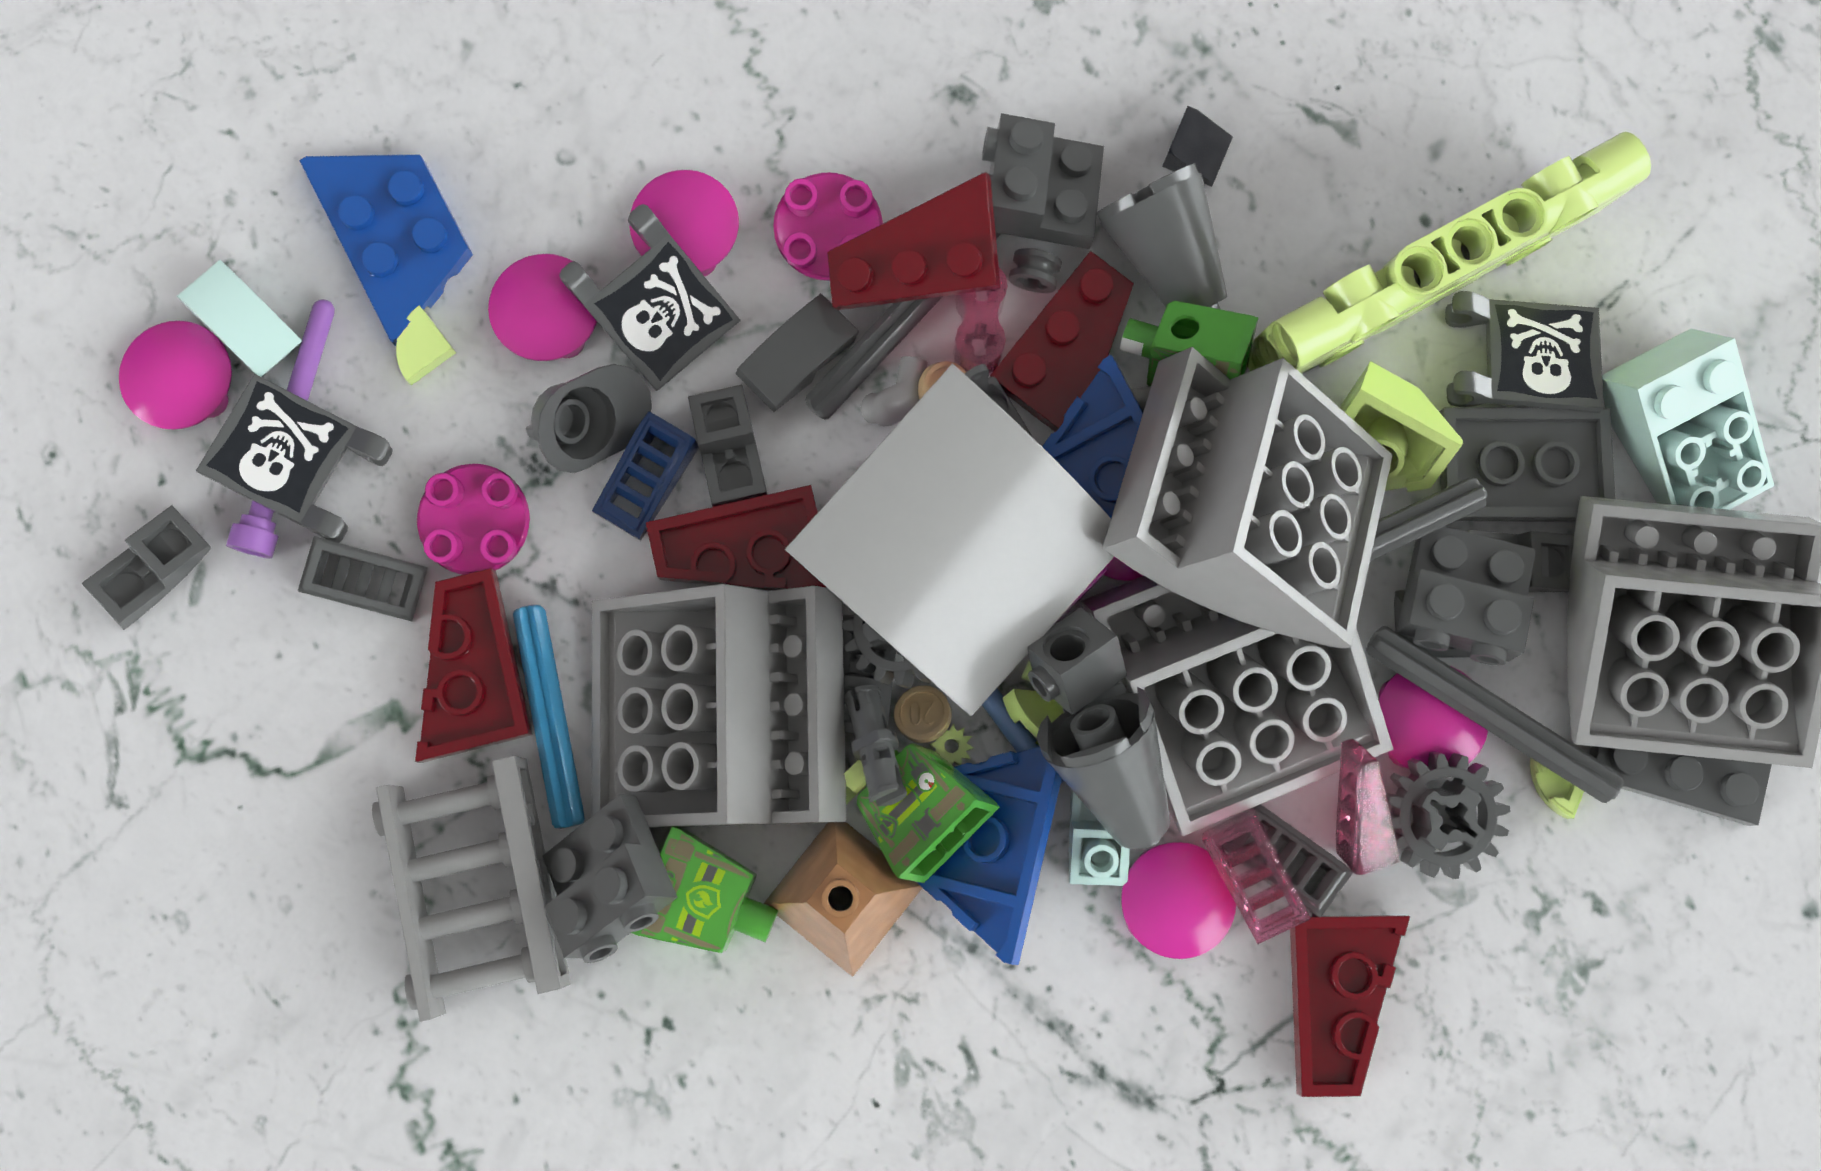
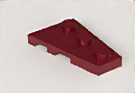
[827,172,1001,310]
[990,250,1134,432]
[645,485,827,591]
[415,568,533,763]
[1290,915,1410,1097]

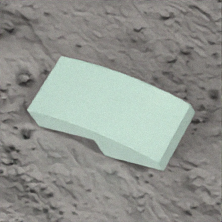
[177,260,302,377]
[1069,789,1130,886]

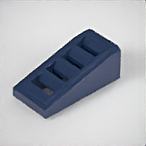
[592,411,699,541]

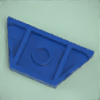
[299,155,473,346]
[1042,355,1143,518]
[917,746,1062,965]

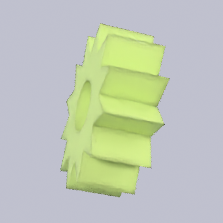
[929,724,974,765]

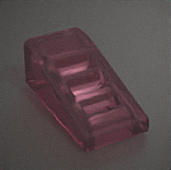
[1336,738,1399,875]
[1202,808,1311,944]

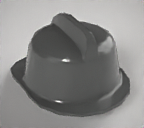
[525,364,652,473]

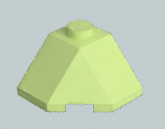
[1340,361,1463,492]

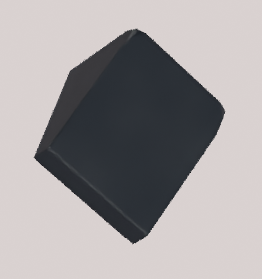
[1162,106,1233,187]

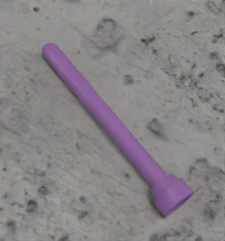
[226,299,335,559]

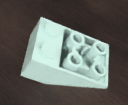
[1602,329,1774,510]

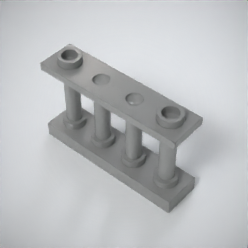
[372,756,571,1022]

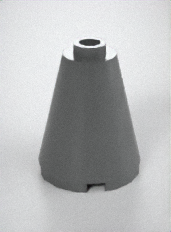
[1097,163,1228,309]
[1036,683,1170,849]

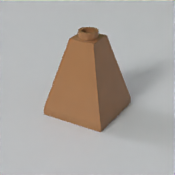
[764,822,922,977]

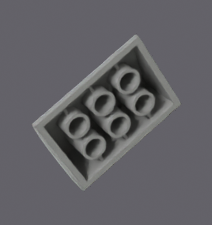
[1103,347,1393,649]
[785,363,1114,716]
[1567,496,1821,768]
[1081,576,1393,836]
[592,584,846,828]

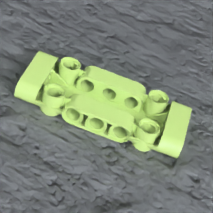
[1248,132,1651,374]

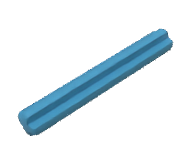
[513,605,585,829]

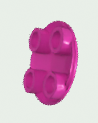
[629,170,739,276]
[773,172,883,281]
[488,254,597,361]
[119,321,232,430]
[417,464,530,575]
[1378,666,1488,769]
[1121,842,1236,959]

